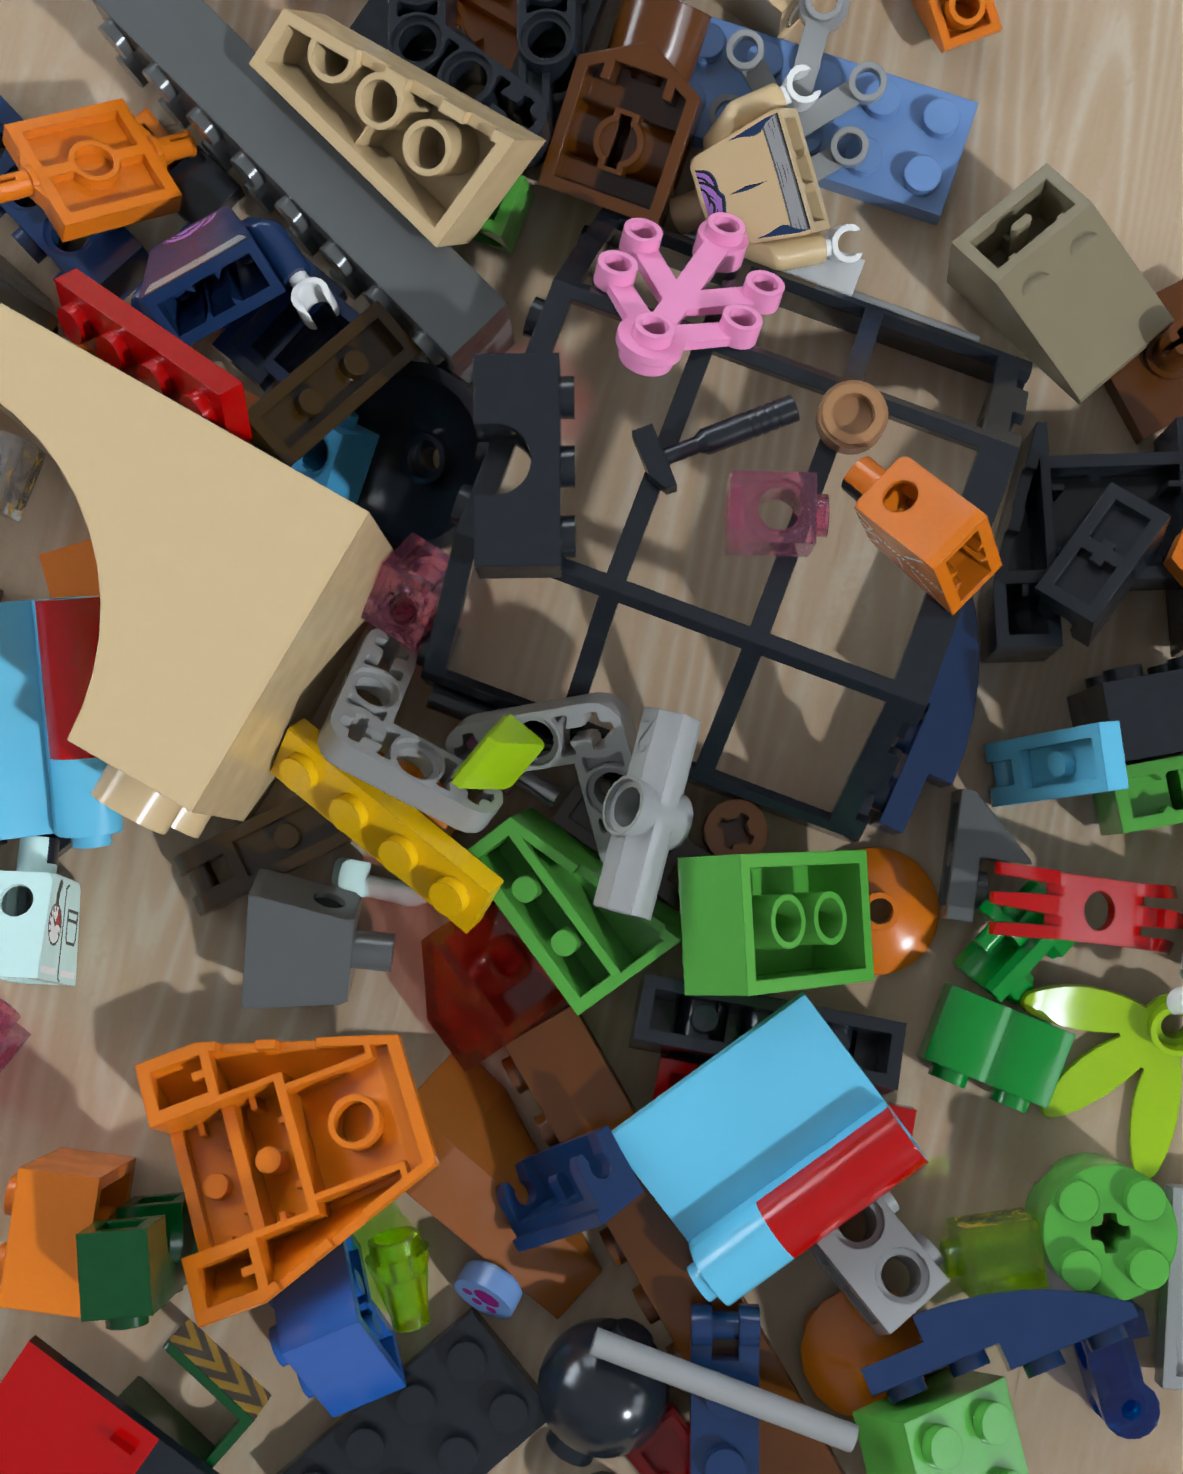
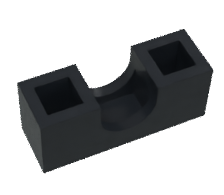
[473,353,576,579]

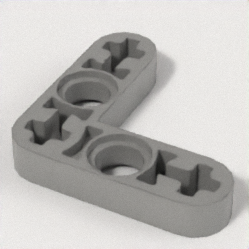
[317,628,503,833]
[445,692,637,864]

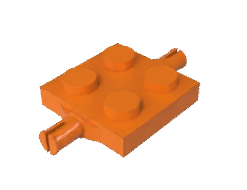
[0,98,197,242]

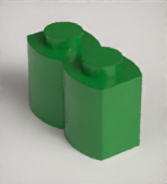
[917,983,1075,1114]

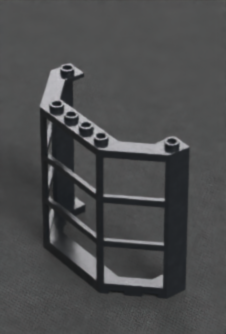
[416,207,1033,843]

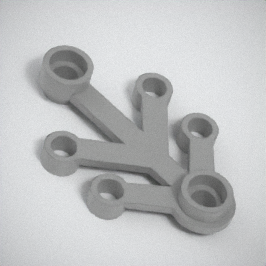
[709,0,887,182]

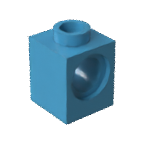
[291,412,380,505]

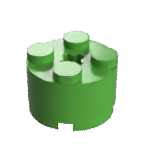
[1024,1153,1178,1301]

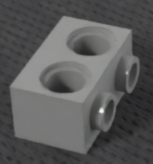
[808,1192,950,1336]

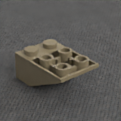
[947,163,1175,404]

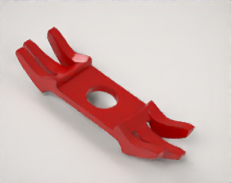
[988,862,1183,955]

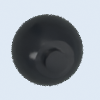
[538,1318,670,1467]

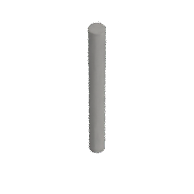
[589,1327,859,1453]

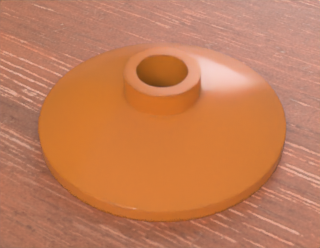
[858,847,939,975]

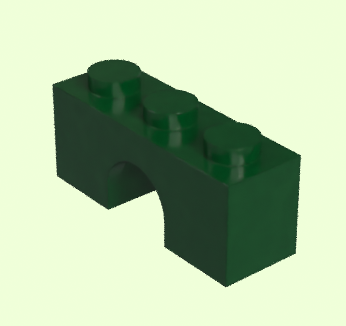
[76,1192,198,1330]

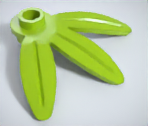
[1020,983,1183,1179]

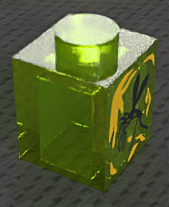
[940,1207,1049,1298]

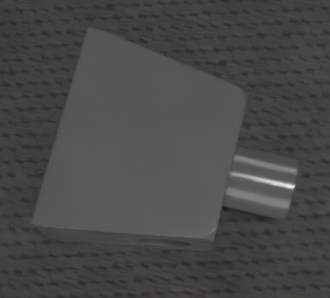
[241,868,396,1009]

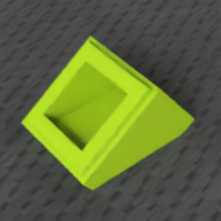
[451,713,545,790]

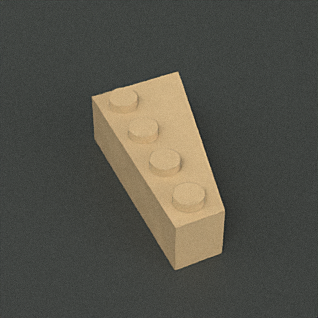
[249,8,546,247]

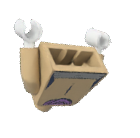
[669,64,863,271]

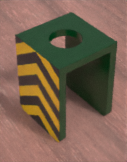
[118,1319,272,1468]

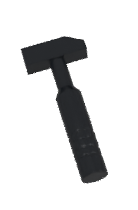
[632,395,800,495]

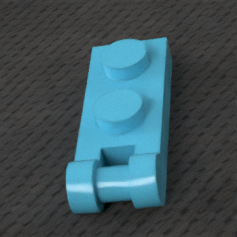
[983,721,1129,808]

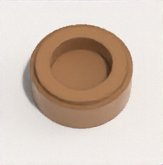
[815,380,888,455]

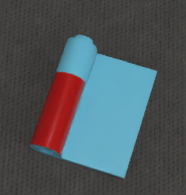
[0,596,124,849]
[611,991,929,1306]

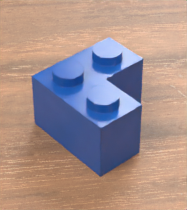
[268,1234,407,1418]

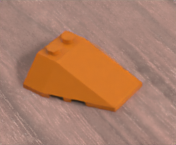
[134,1034,439,1327]

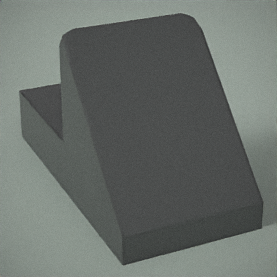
[937,789,1032,922]

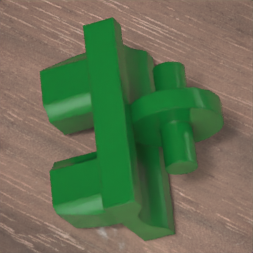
[952,881,1077,1004]

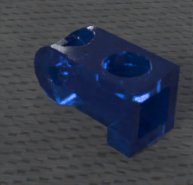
[1073,1299,1160,1439]

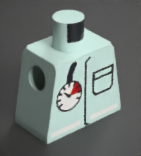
[0,836,81,986]

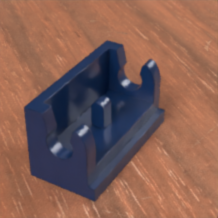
[496,1125,644,1252]

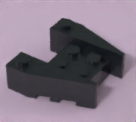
[977,417,1183,663]

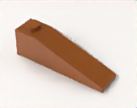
[406,1044,602,1320]

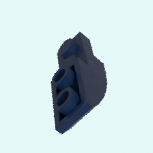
[869,596,979,835]
[861,1290,1139,1405]

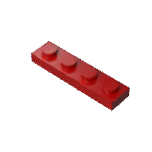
[54,268,252,442]

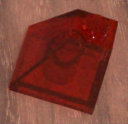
[421,900,564,1072]

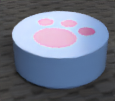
[454,1259,523,1319]

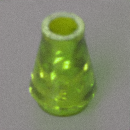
[364,1226,431,1332]

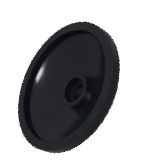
[354,361,482,555]

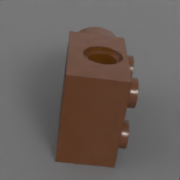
[537,0,712,228]

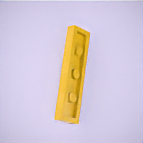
[269,718,504,934]

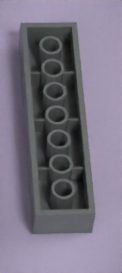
[93,0,515,386]

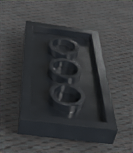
[276,1307,546,1474]

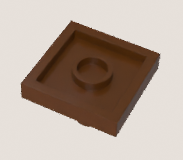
[1103,279,1183,445]

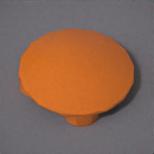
[800,1287,926,1418]

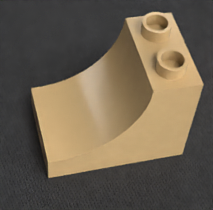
[0,303,403,839]

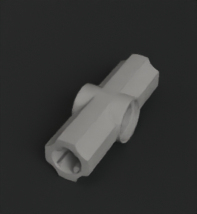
[593,707,701,921]

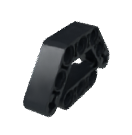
[388,0,582,168]

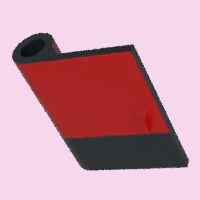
[0,1335,220,1474]

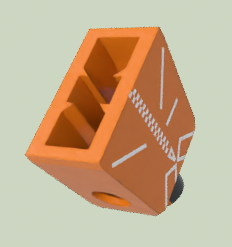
[841,456,1002,615]

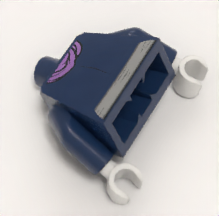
[131,206,340,346]

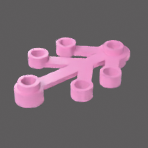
[593,212,785,377]

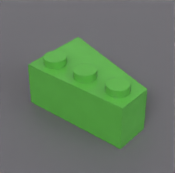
[468,807,682,1016]

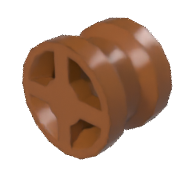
[701,799,768,856]

